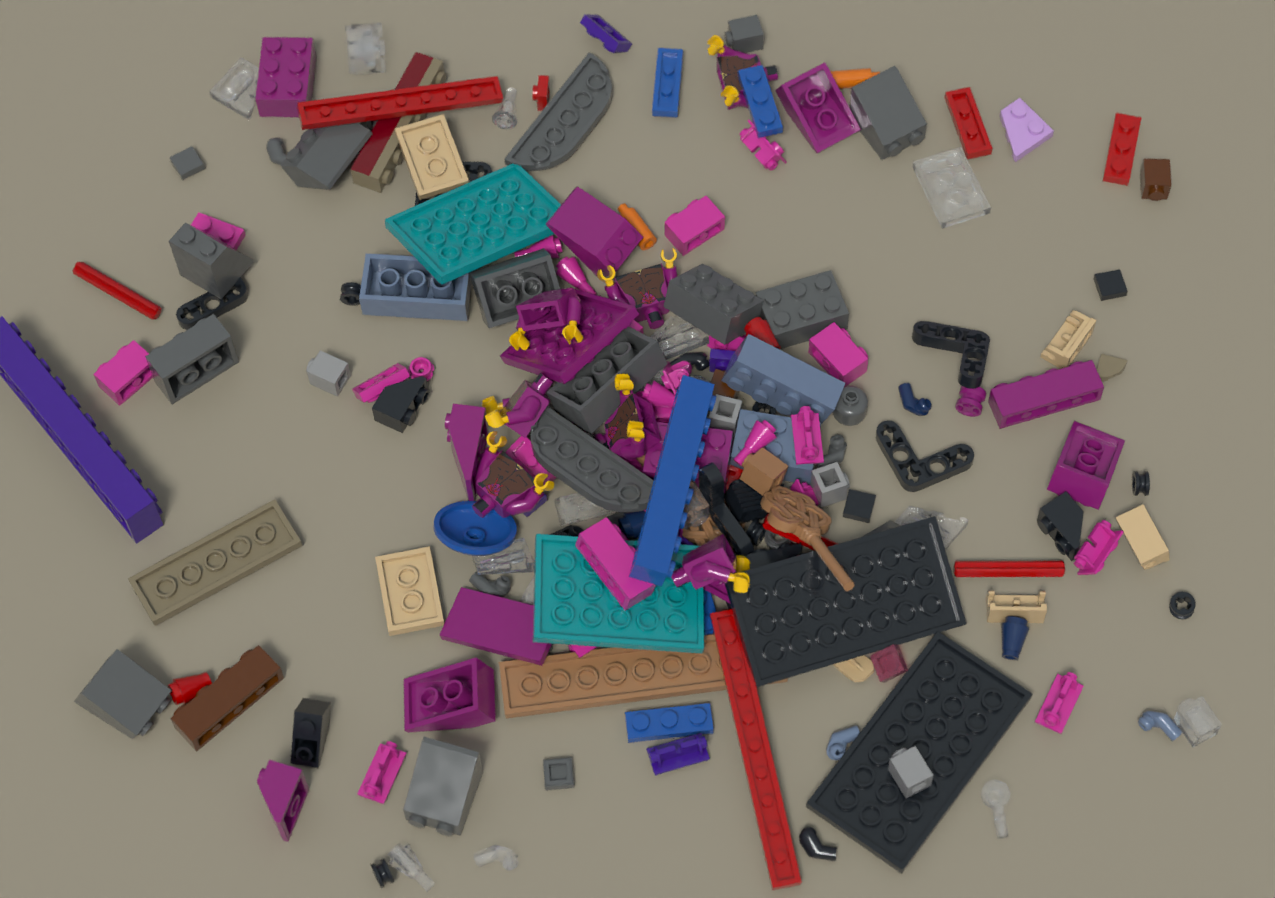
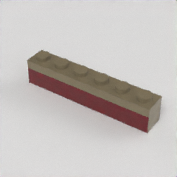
[351,52,447,193]

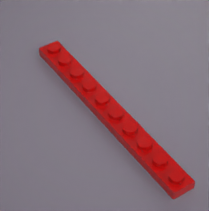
[710,609,801,891]

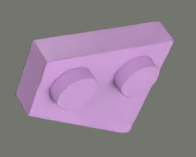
[1000,98,1054,162]

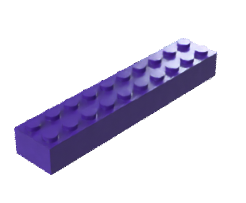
[0,316,163,544]

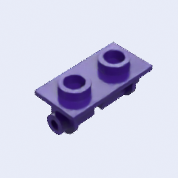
[646,733,710,775]

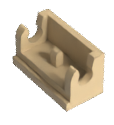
[1041,310,1096,369]
[1116,505,1170,570]
[986,590,1047,623]

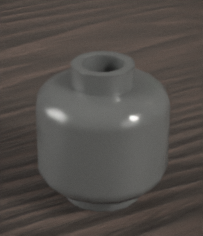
[832,386,868,426]

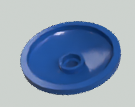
[433,501,517,556]

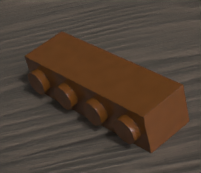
[170,645,284,752]

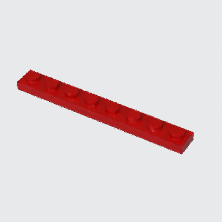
[297,76,503,130]

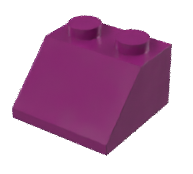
[257,760,309,842]

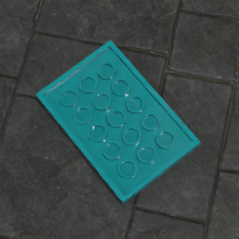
[385,164,561,285]
[533,534,704,654]

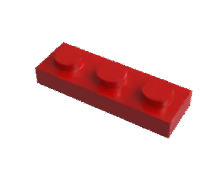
[945,87,993,160]
[1103,113,1141,186]

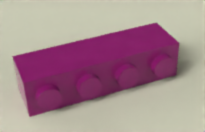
[988,360,1104,429]

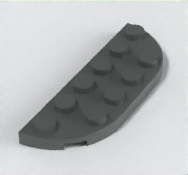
[504,52,612,171]
[531,406,653,512]

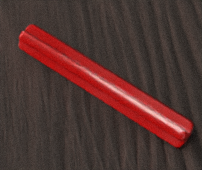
[73,262,162,319]
[954,560,1065,577]

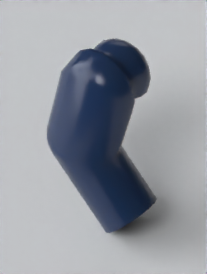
[898,383,932,416]

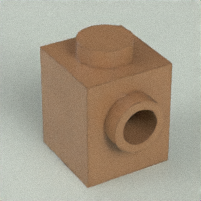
[740,447,789,495]

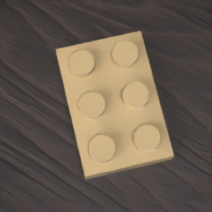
[395,114,469,200]
[375,546,444,636]

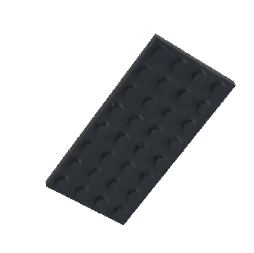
[725,516,967,687]
[806,632,1033,874]

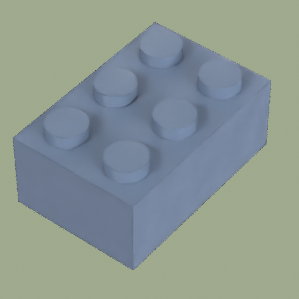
[730,409,821,485]

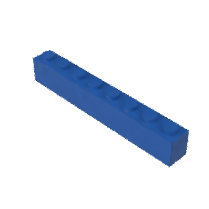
[629,375,717,587]

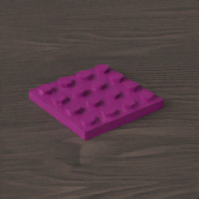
[500,289,639,384]

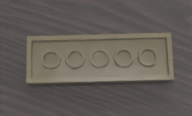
[128,499,302,626]

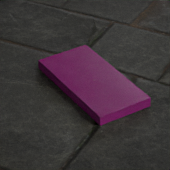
[440,587,552,666]

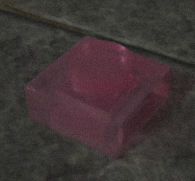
[870,644,908,683]

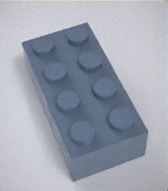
[359,253,472,321]
[721,334,845,424]

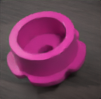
[408,357,434,381]

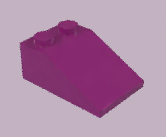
[775,62,861,154]
[545,186,643,277]
[445,403,489,501]
[1047,421,1125,510]
[404,657,496,733]

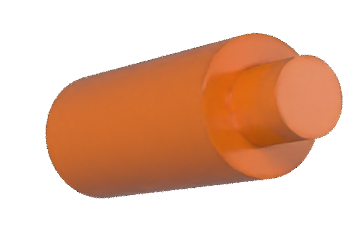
[830,68,880,89]
[617,203,657,250]

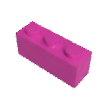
[575,517,656,611]

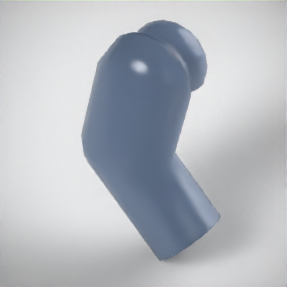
[1138,710,1183,741]
[826,725,860,760]

